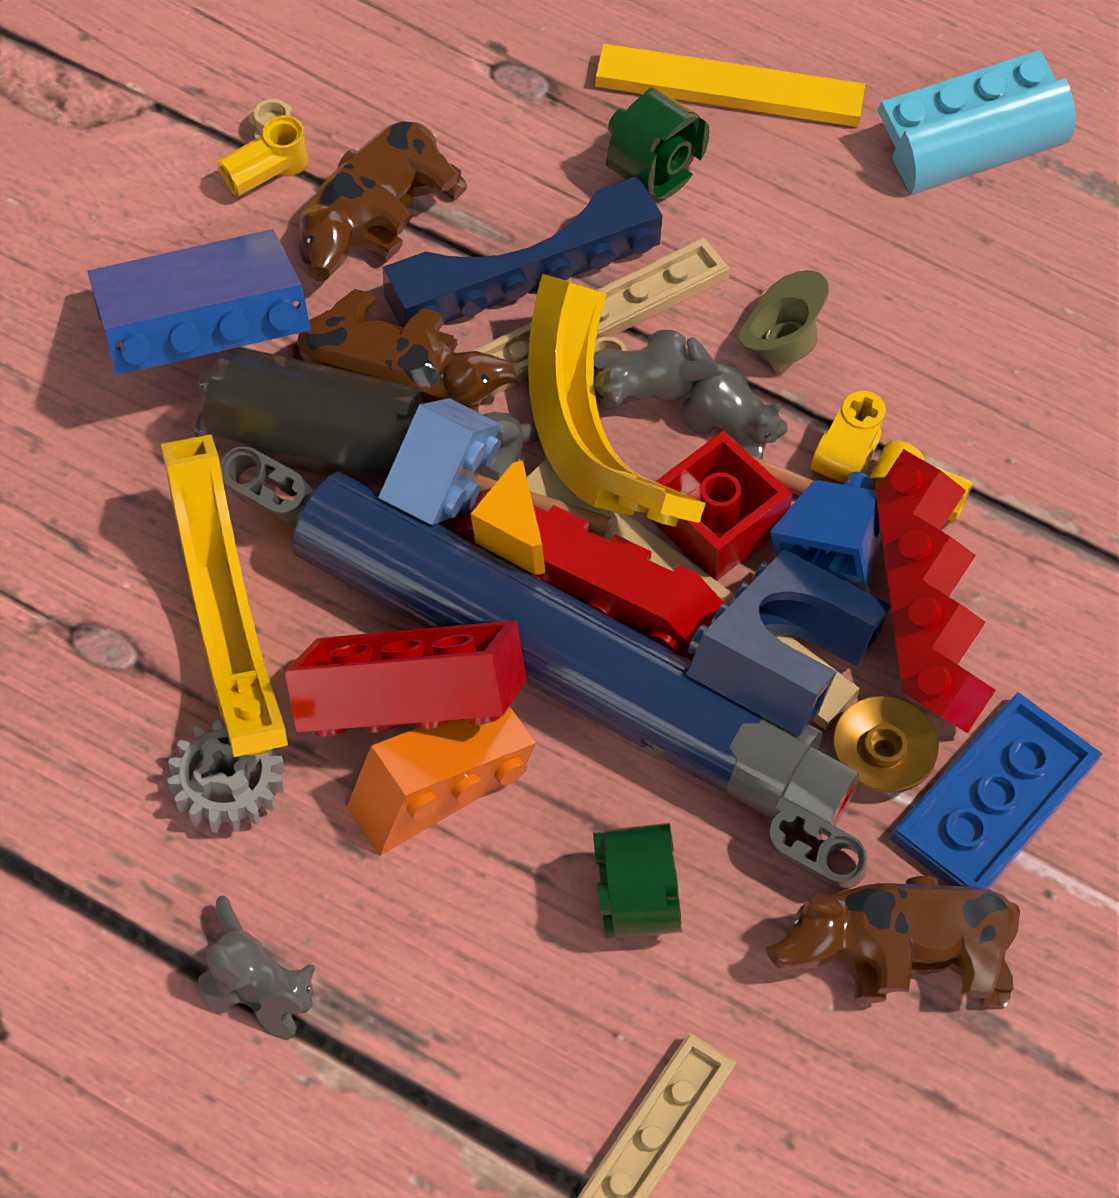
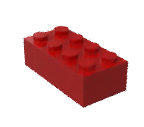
[284,620,527,737]

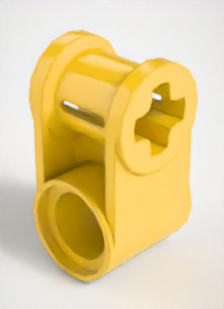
[811,391,886,484]

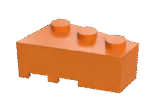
[347,706,536,856]

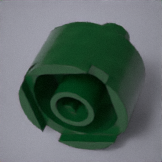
[606,87,710,199]
[593,823,682,939]

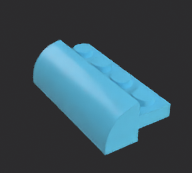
[877,50,1076,195]

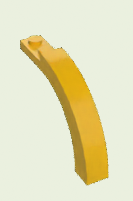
[528,274,706,526]
[161,434,288,757]

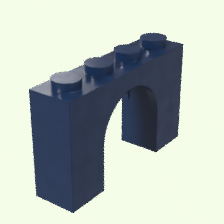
[687,549,891,737]

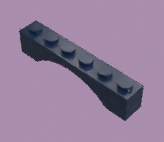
[382,176,663,328]

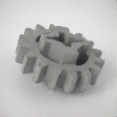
[167,719,285,833]

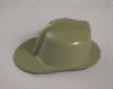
[739,270,829,373]

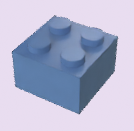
[378,398,502,525]

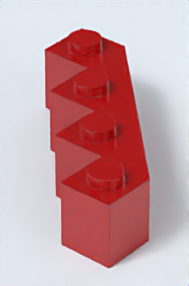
[876,449,996,733]
[452,489,724,656]

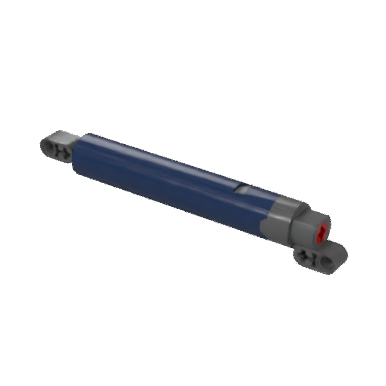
[220,446,868,889]

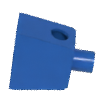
[770,472,882,585]

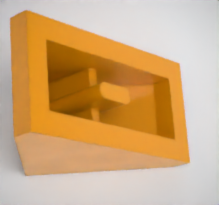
[471,460,545,575]

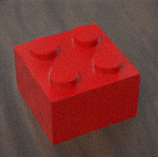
[650,430,792,581]

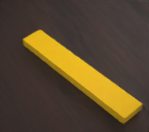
[595,44,865,127]

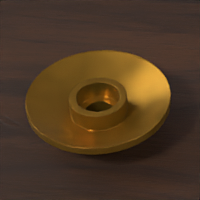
[833,696,939,793]

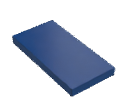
[890,692,1103,889]

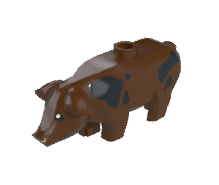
[299,121,467,281]
[289,289,517,413]
[765,876,1020,1009]

